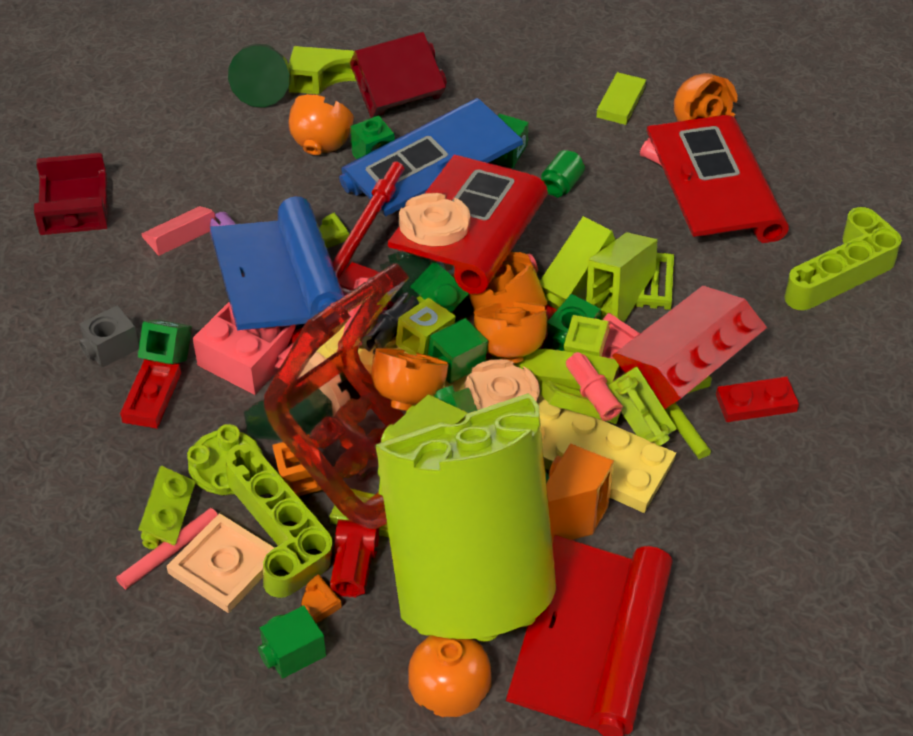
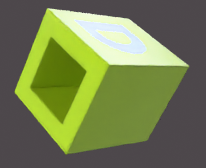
[395,298,456,355]

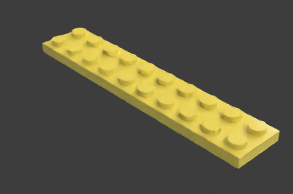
[311,312,676,513]

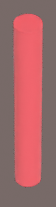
[116,508,218,590]

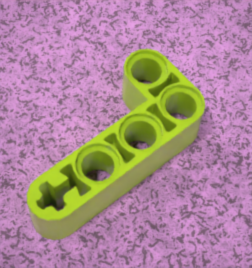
[784,207,902,310]
[226,444,332,598]

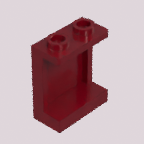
[349,31,447,118]
[34,153,107,235]

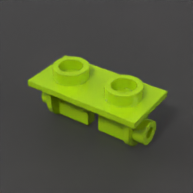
[607,366,677,446]
[138,466,196,549]

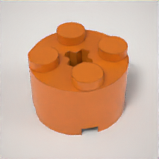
[468,252,547,309]

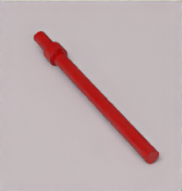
[303,162,405,326]

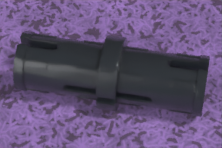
[362,293,419,355]

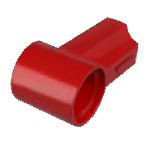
[330,519,379,598]

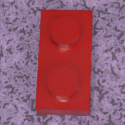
[120,359,181,429]
[716,377,799,422]

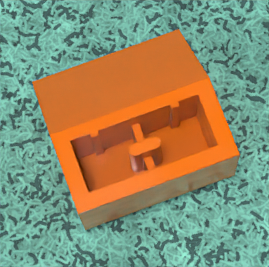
[546,443,614,543]

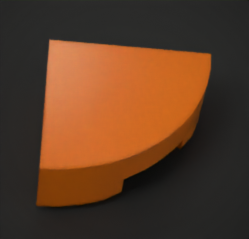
[301,574,342,624]

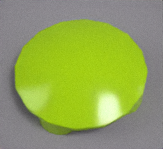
[187,424,263,495]

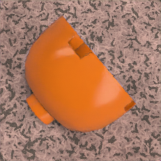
[674,73,737,121]
[289,94,354,155]
[474,302,547,363]
[371,348,449,411]
[408,635,491,717]

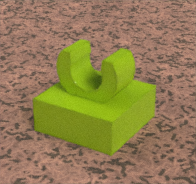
[564,315,610,357]

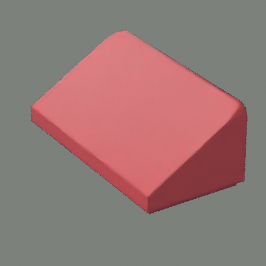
[141,206,216,256]

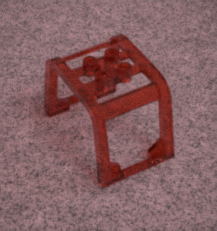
[264,263,409,529]

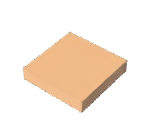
[167,513,274,613]

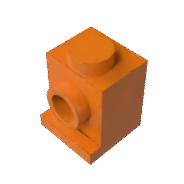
[272,434,326,497]

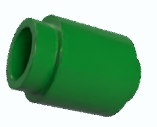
[541,150,585,198]

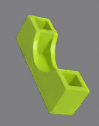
[288,46,356,94]

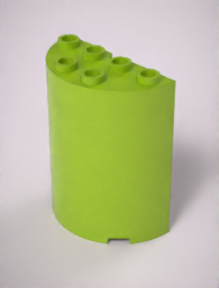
[376,393,556,641]

